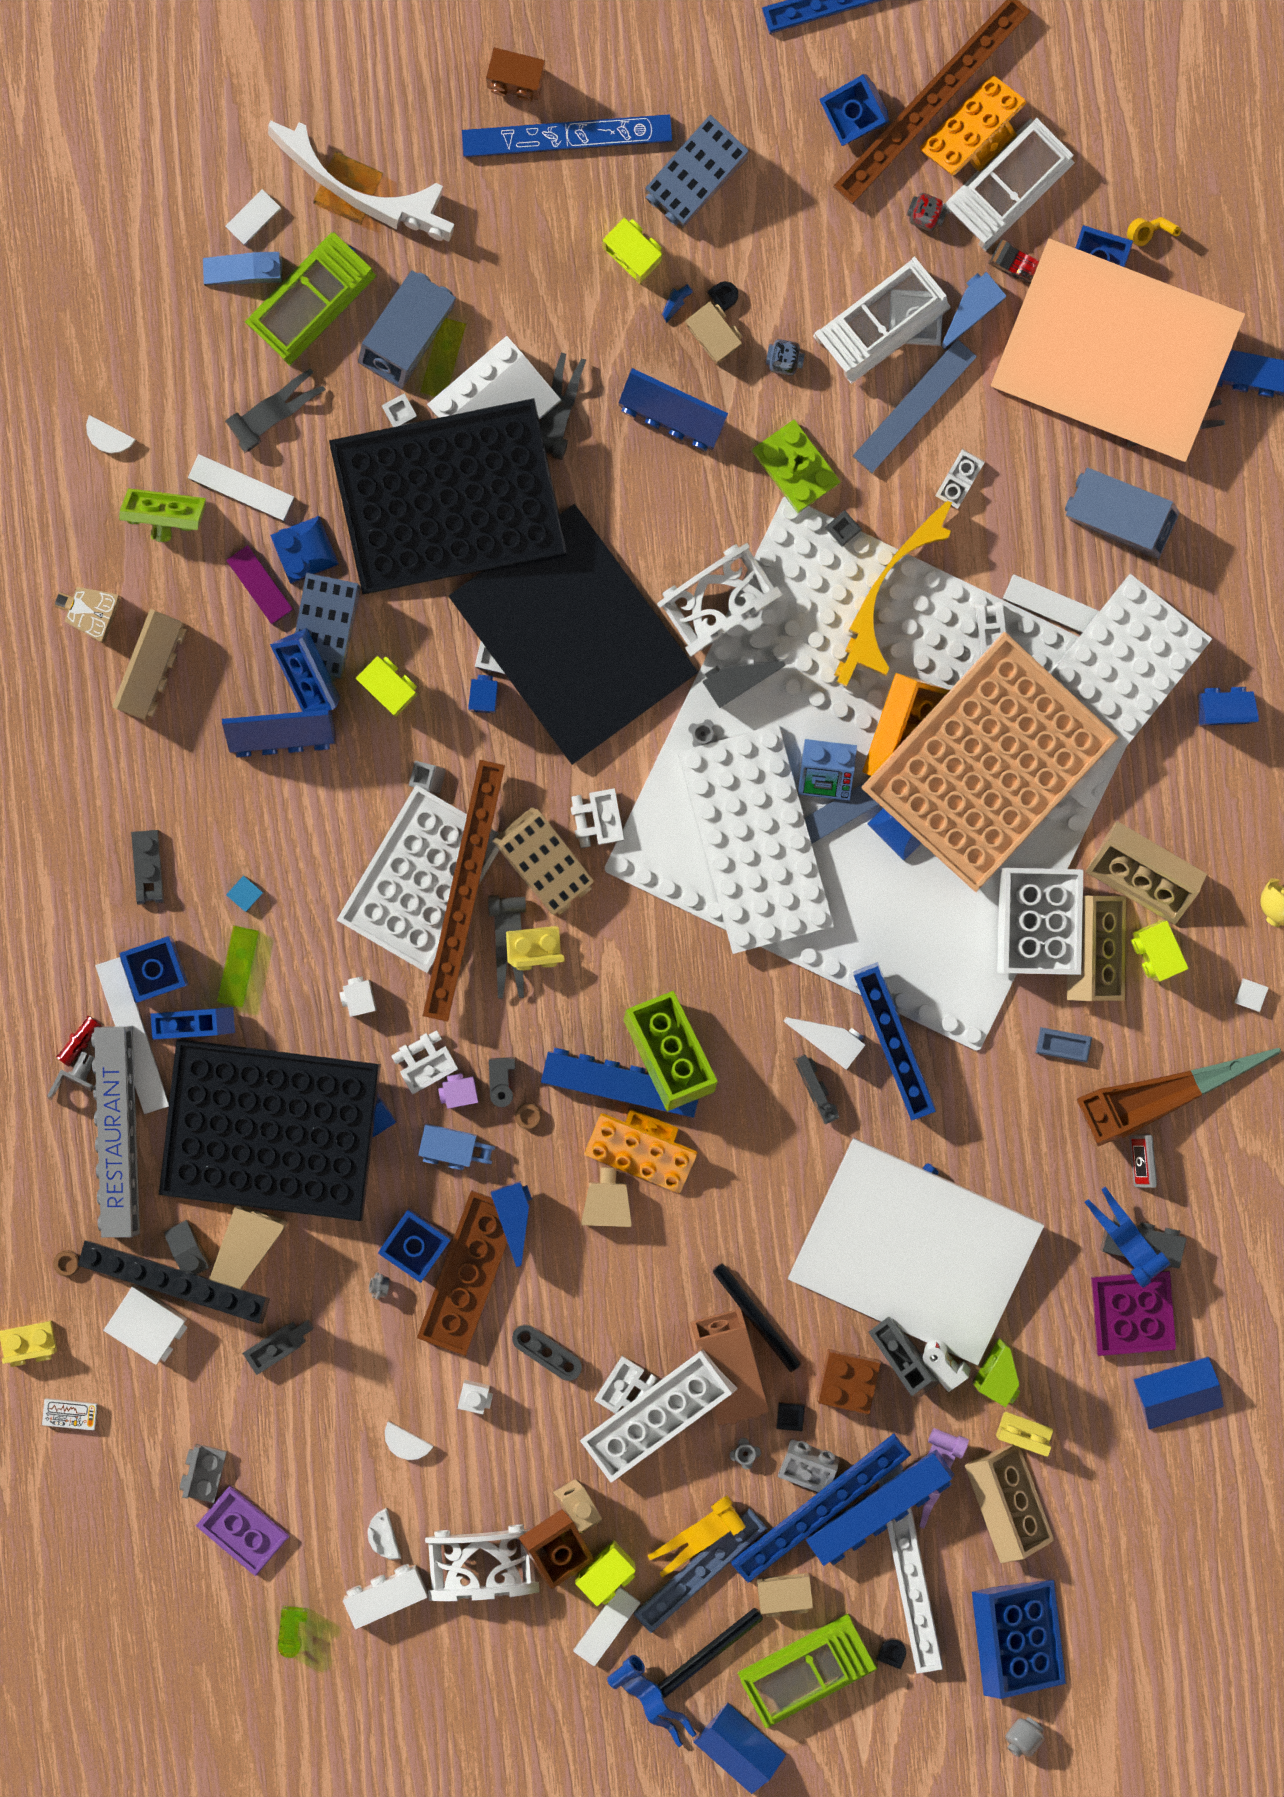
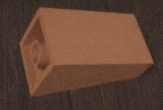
[690,1308,769,1426]

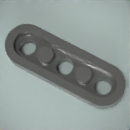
[512,1324,582,1381]

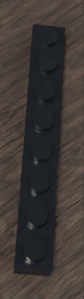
[78,1240,270,1324]

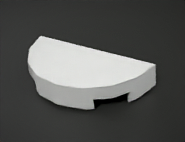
[86,415,136,454]
[385,1421,434,1460]
[368,1508,401,1560]

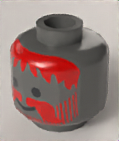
[907,193,947,231]

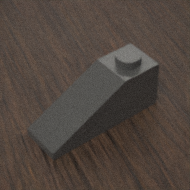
[703,660,786,708]
[868,1317,940,1397]

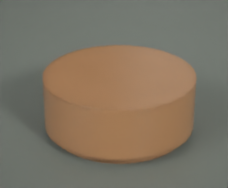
[515,1103,541,1130]
[53,1250,80,1277]

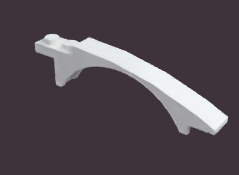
[268,120,454,242]

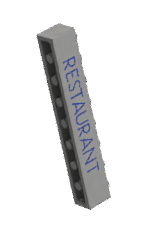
[91,1026,140,1238]

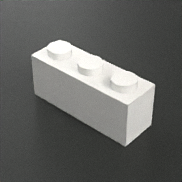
[343,1564,428,1629]

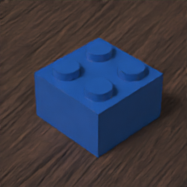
[119,936,189,1003]
[378,1208,452,1283]

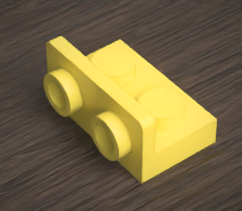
[506,926,565,970]
[0,1320,57,1367]
[996,1412,1053,1457]

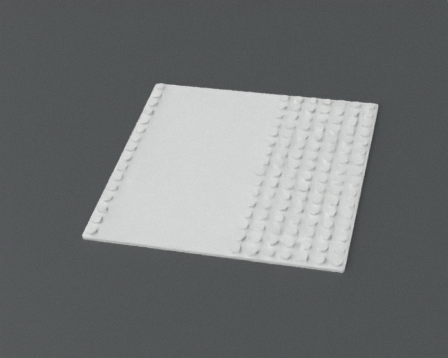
[605,497,1126,1051]

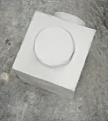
[340,976,377,1017]
[457,1379,493,1414]

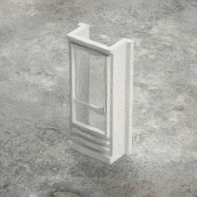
[943,118,1075,252]
[813,256,951,384]

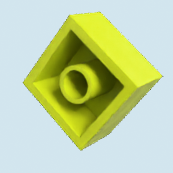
[602,217,662,284]
[356,656,418,717]
[1131,920,1189,982]
[575,1540,636,1606]

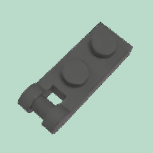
[131,830,164,905]

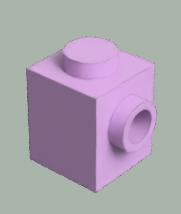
[438,1073,479,1109]

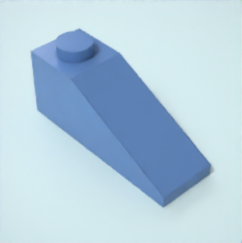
[203,252,283,285]
[941,272,1006,350]

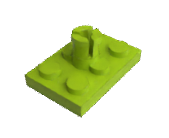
[752,419,841,513]
[119,488,206,542]

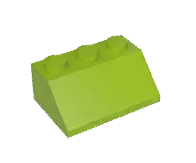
[972,1338,1020,1408]

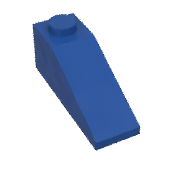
[150,1007,235,1039]
[491,1181,532,1267]

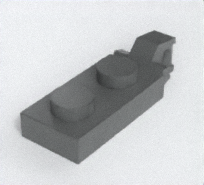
[793,1054,839,1124]
[242,1319,314,1375]

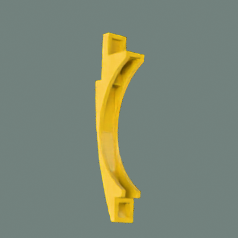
[834,501,952,687]

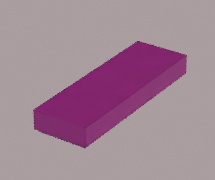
[226,545,293,625]

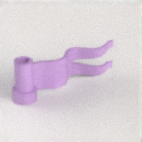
[911,1428,969,1529]

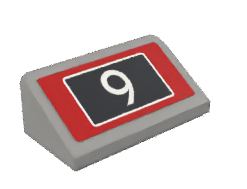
[1129,1134,1157,1188]

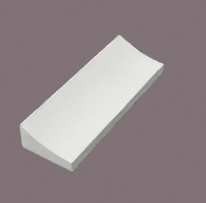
[580,1349,738,1483]

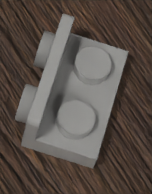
[777,1439,840,1492]
[179,1444,227,1503]

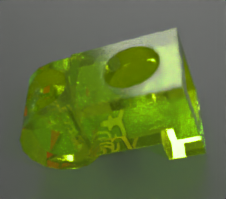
[278,1606,309,1658]

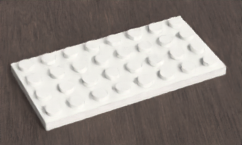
[1050,574,1212,803]
[678,724,834,954]

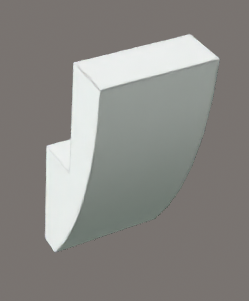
[935,449,985,509]

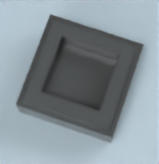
[825,510,862,547]

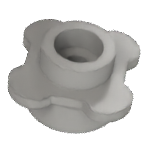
[688,719,718,747]
[369,1272,389,1300]
[730,1438,761,1469]

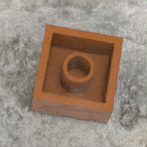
[486,47,546,102]
[817,1349,881,1415]
[518,1509,595,1590]

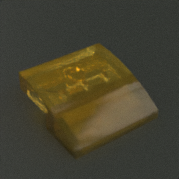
[313,152,383,225]

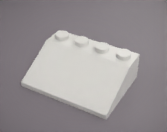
[427,336,561,420]
[997,868,1083,975]

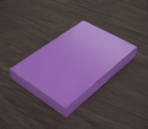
[196,1485,290,1577]

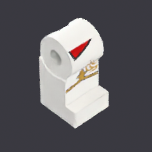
[923,1340,971,1392]

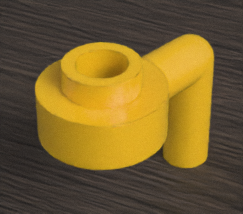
[1127,217,1181,246]

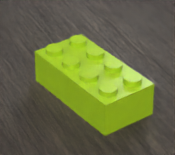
[623,990,718,1111]

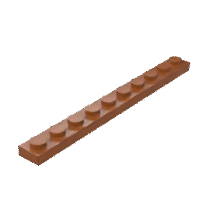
[833,0,1031,205]
[422,759,505,1022]

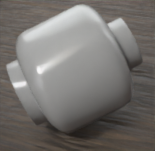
[1005,1717,1044,1757]

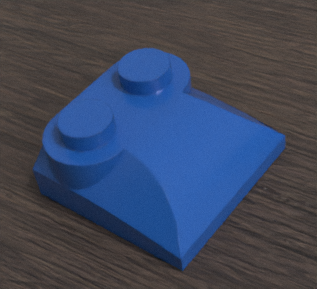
[819,74,889,146]
[1075,225,1133,267]
[271,516,339,584]
[867,808,922,861]

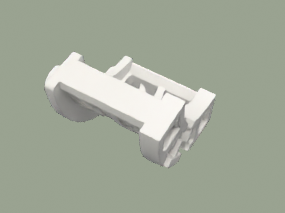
[657,543,783,656]
[425,1524,540,1601]

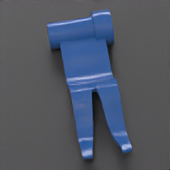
[1085,1186,1171,1288]
[607,1655,697,1747]

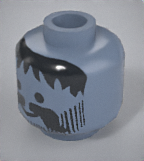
[766,339,805,376]

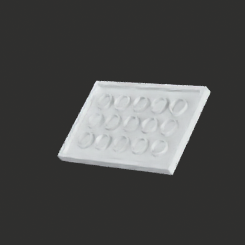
[337,785,500,973]

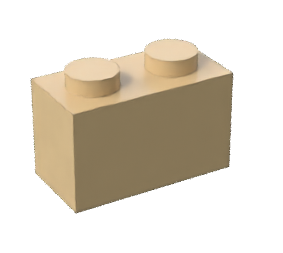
[685,302,742,365]
[757,1573,813,1617]

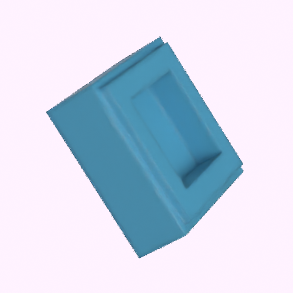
[226,875,263,912]

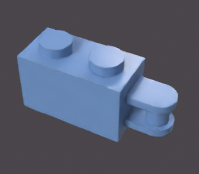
[418,1124,496,1170]

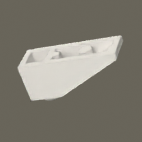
[783,1017,865,1070]

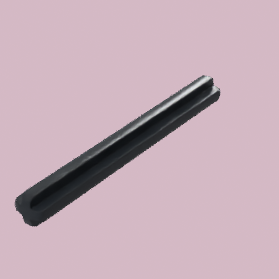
[713,1263,801,1372]
[657,1608,763,1698]

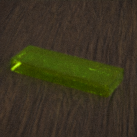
[420,318,467,397]
[217,925,260,1008]

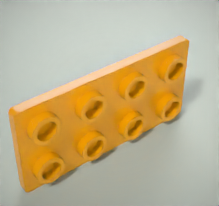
[920,75,1026,176]
[584,1108,697,1193]

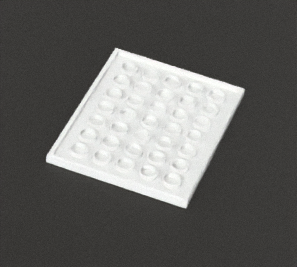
[788,1137,1044,1365]

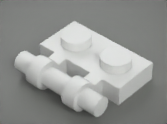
[571,788,624,848]
[391,1030,458,1095]
[594,1355,659,1414]

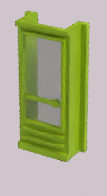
[245,232,377,366]
[738,1613,877,1728]

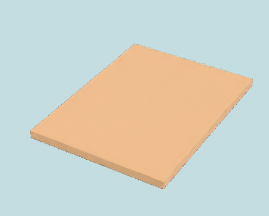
[991,238,1245,462]
[861,632,1119,892]

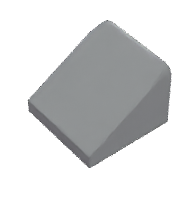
[409,761,446,794]

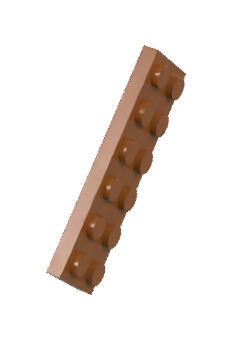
[417,1190,508,1356]

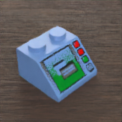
[798,739,857,801]

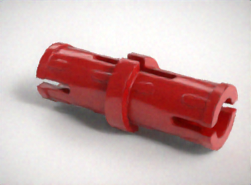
[56,1015,101,1067]

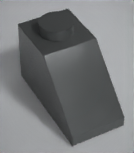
[164,1220,212,1275]

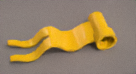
[648,1495,746,1577]

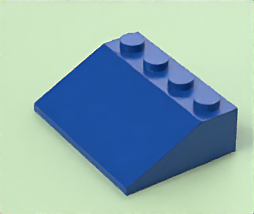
[618,368,728,452]
[222,710,336,758]
[972,1580,1066,1699]

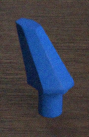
[662,284,693,323]

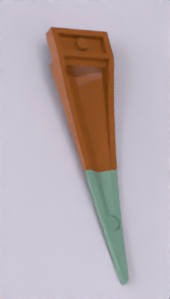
[1077,1048,1281,1147]

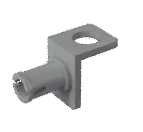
[47,1051,95,1101]

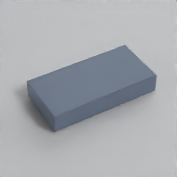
[1035,1027,1092,1062]

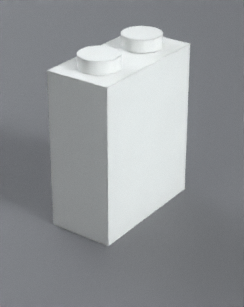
[103,1285,187,1365]

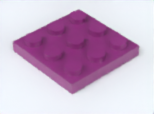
[1091,1271,1176,1356]

